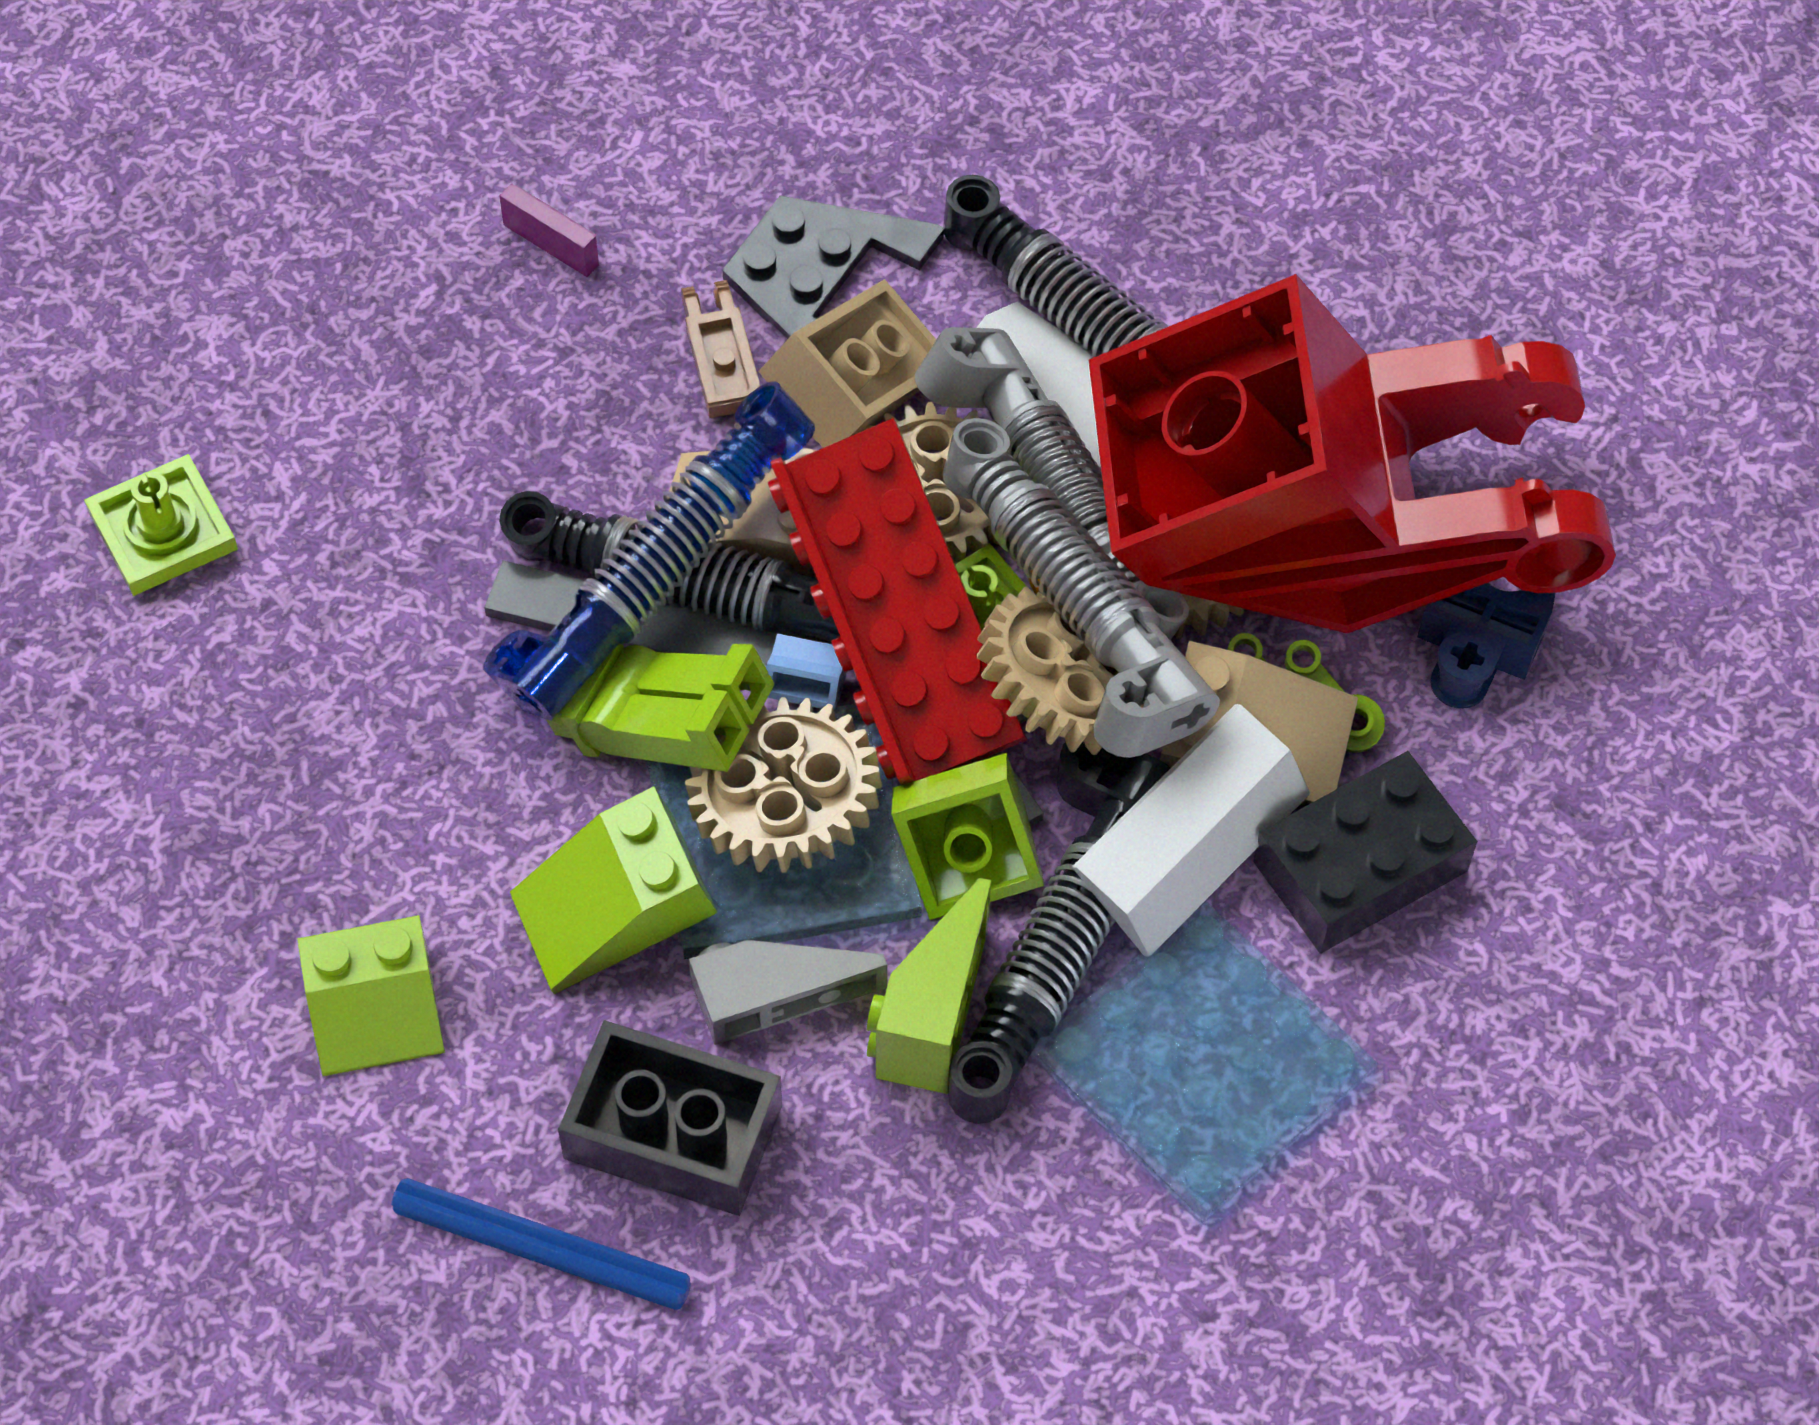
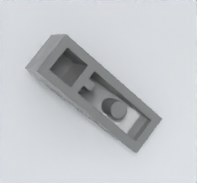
[689,940,888,1045]

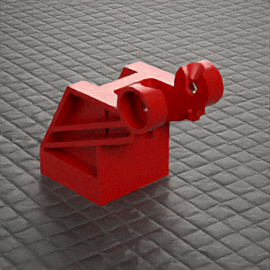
[1088,274,1616,633]

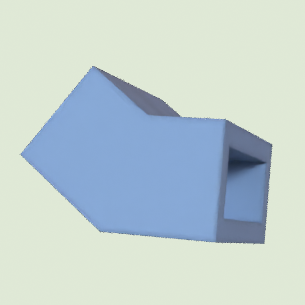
[766,634,847,710]

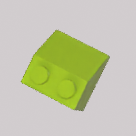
[891,753,1044,920]
[297,915,445,1076]

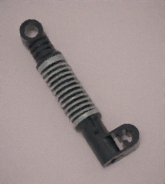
[943,174,1169,357]
[499,491,840,643]
[948,741,1171,1124]

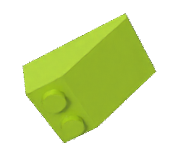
[510,786,718,994]
[867,878,991,1094]

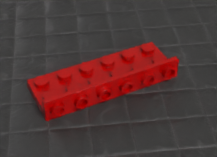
[768,418,1027,785]

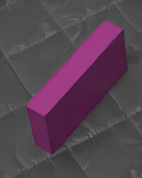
[499,183,599,277]

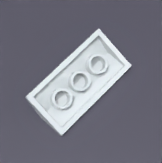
[977,301,1101,469]
[1072,704,1310,957]

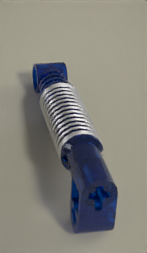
[483,381,815,721]

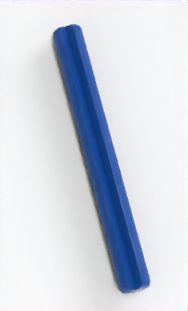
[391,1178,691,1310]

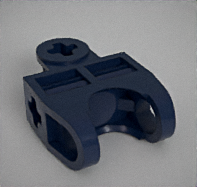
[1417,582,1556,709]

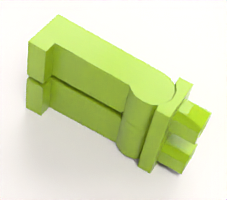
[544,639,775,772]

